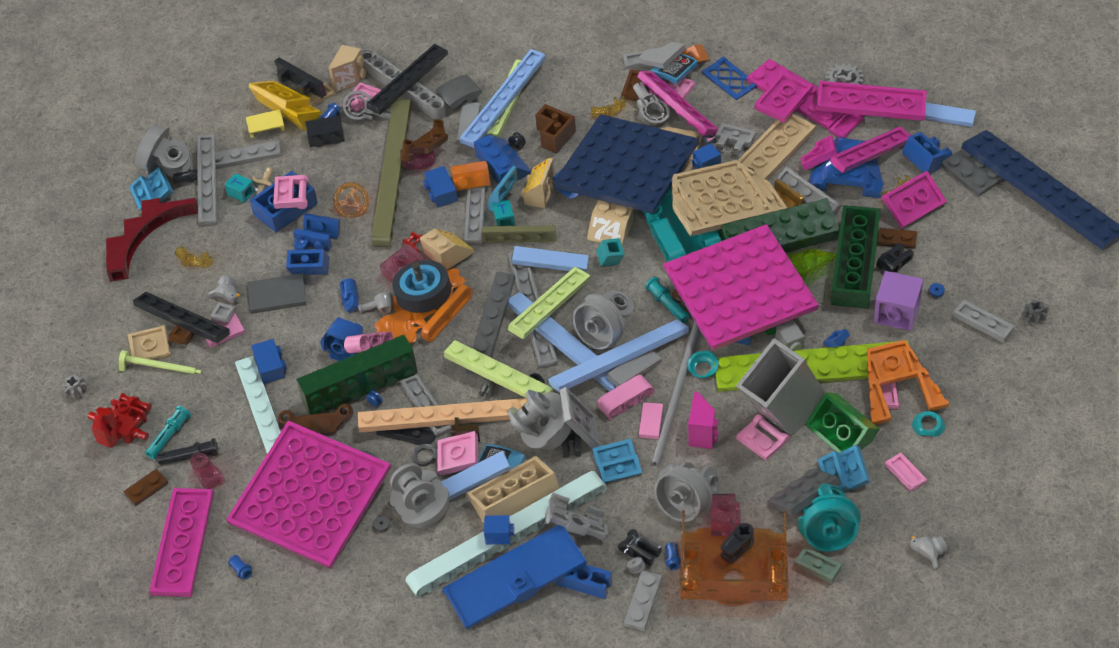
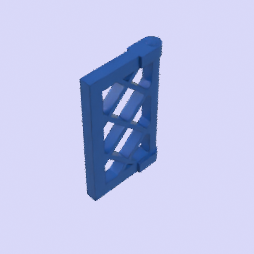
[702,57,757,100]

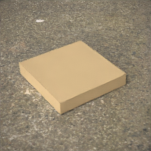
[128,325,171,365]

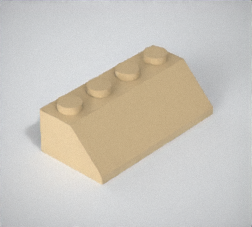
[467,456,559,523]

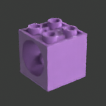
[874,271,923,331]

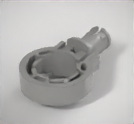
[633,82,670,127]
[343,91,392,121]

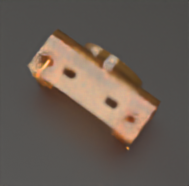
[680,510,788,607]

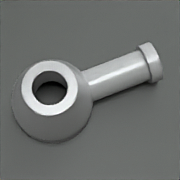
[358,292,393,314]

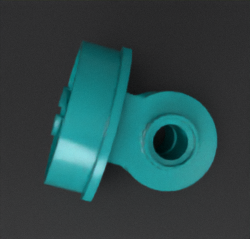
[798,483,861,552]

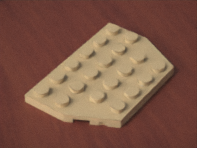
[672,160,787,236]

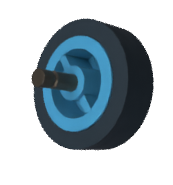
[392,260,452,313]

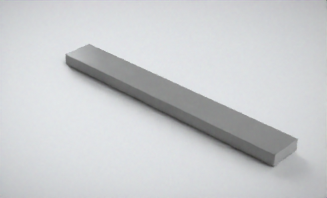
[507,252,558,369]

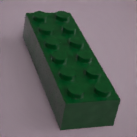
[719,198,840,253]
[831,205,881,309]
[296,334,418,415]

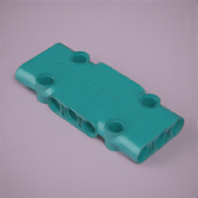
[643,187,722,262]

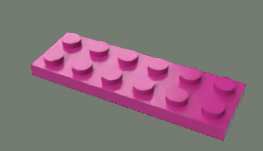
[747,59,845,130]
[816,81,927,121]
[150,488,214,597]

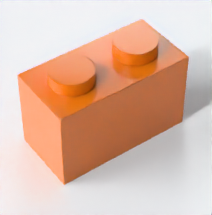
[451,161,490,191]

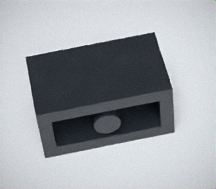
[305,115,345,147]

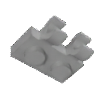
[716,123,756,157]

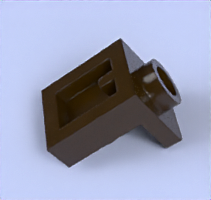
[451,417,480,442]

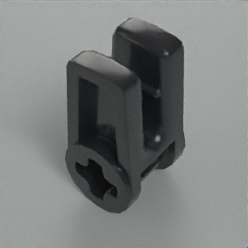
[876,243,914,273]
[562,429,581,458]
[721,523,754,564]
[618,529,662,566]

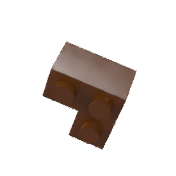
[535,104,576,154]

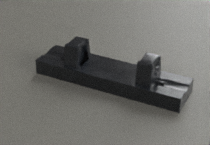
[274,57,327,99]

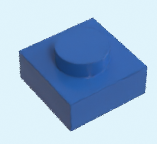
[823,329,850,347]

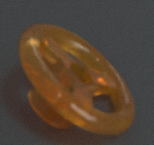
[333,182,369,218]

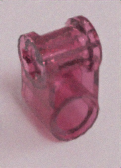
[190,453,225,489]

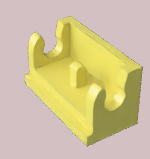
[246,110,285,138]

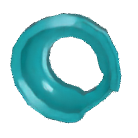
[687,350,719,379]
[912,411,945,438]

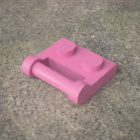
[274,175,309,209]
[736,414,790,461]

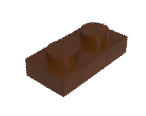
[621,69,643,101]
[878,228,917,249]
[123,469,169,506]

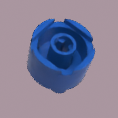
[320,317,364,361]

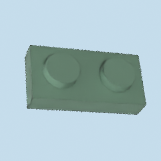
[794,546,842,584]

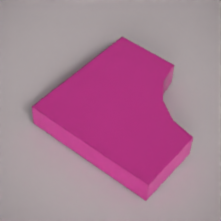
[801,135,838,170]

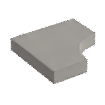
[637,42,686,69]

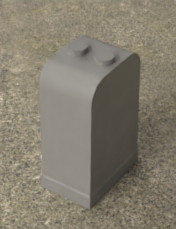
[736,338,825,435]

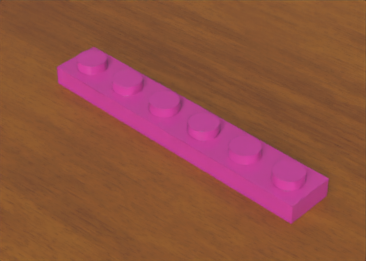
[637,71,718,136]
[830,126,911,173]

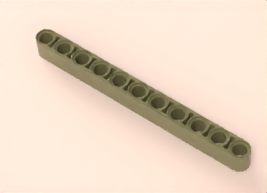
[372,99,412,247]

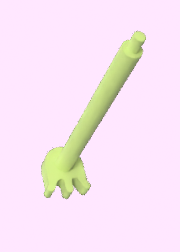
[119,350,201,374]

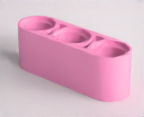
[344,331,394,353]
[597,375,655,420]

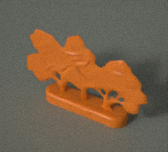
[374,268,473,343]

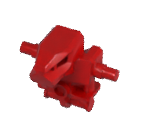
[87,393,152,448]

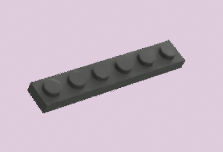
[466,272,516,377]

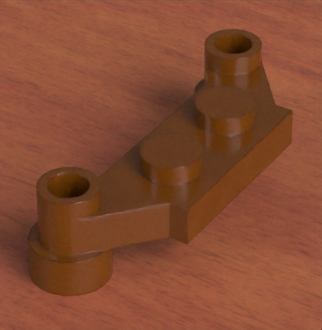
[400,119,448,162]
[278,404,354,434]

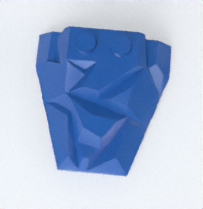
[809,137,883,198]

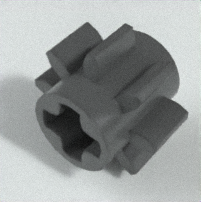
[1023,300,1048,324]

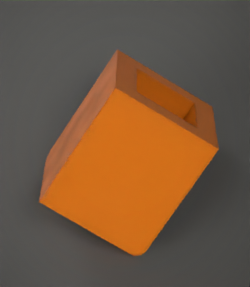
[682,44,709,63]

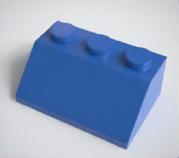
[474,135,532,184]

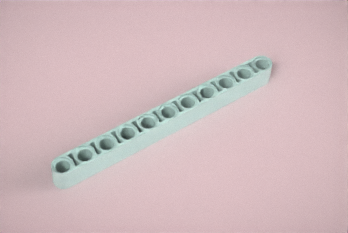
[406,471,607,598]

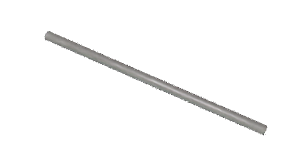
[651,320,700,466]

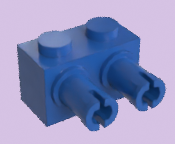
[902,132,953,174]

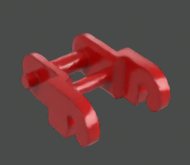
[402,232,423,254]

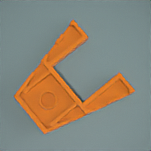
[866,340,949,425]

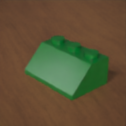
[804,392,880,453]

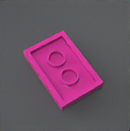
[754,72,813,123]
[881,171,947,229]

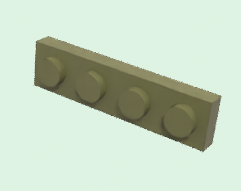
[481,225,557,243]

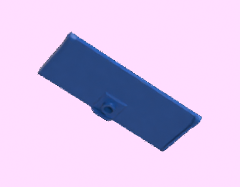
[442,525,587,630]

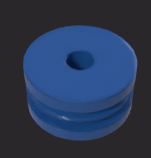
[929,283,945,297]
[366,391,383,408]

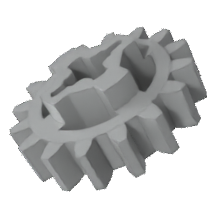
[825,63,864,85]

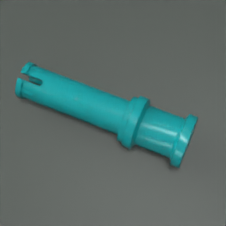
[645,277,690,323]
[145,405,191,460]

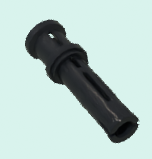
[157,438,219,466]

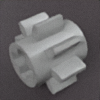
[61,375,88,399]

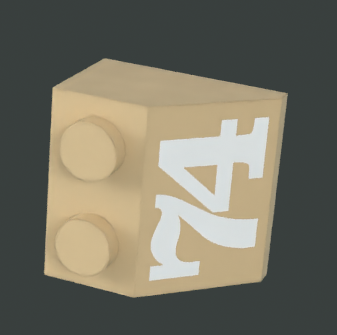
[328,45,366,92]
[587,200,634,246]

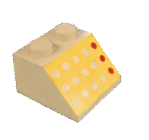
[521,158,554,208]
[420,229,475,270]

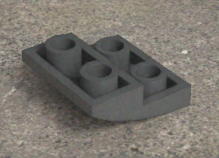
[436,74,483,110]

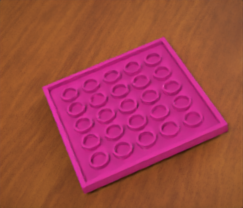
[663,224,819,351]
[226,421,391,569]

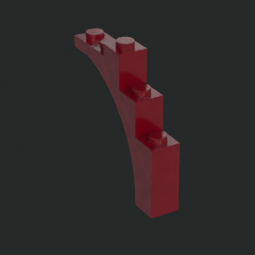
[106,198,198,282]

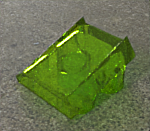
[787,249,836,281]

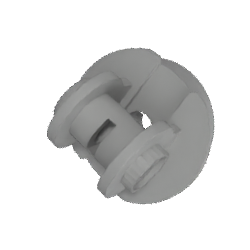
[135,124,191,178]
[573,290,634,350]
[507,390,572,450]
[654,462,719,522]
[390,463,449,528]

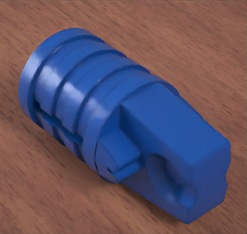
[340,278,359,313]

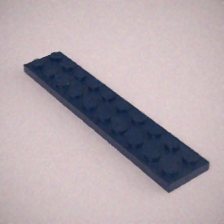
[961,130,1119,250]

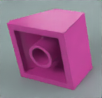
[688,392,719,449]

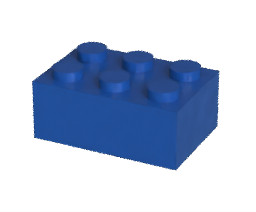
[250,171,318,233]

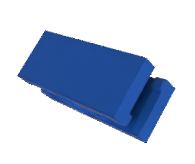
[556,565,612,599]

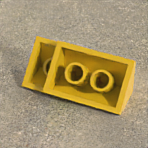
[249,81,322,131]

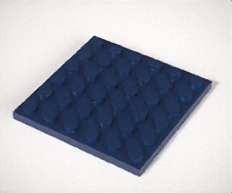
[553,114,699,214]

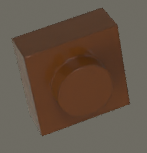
[168,326,195,345]

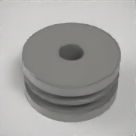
[627,557,645,574]

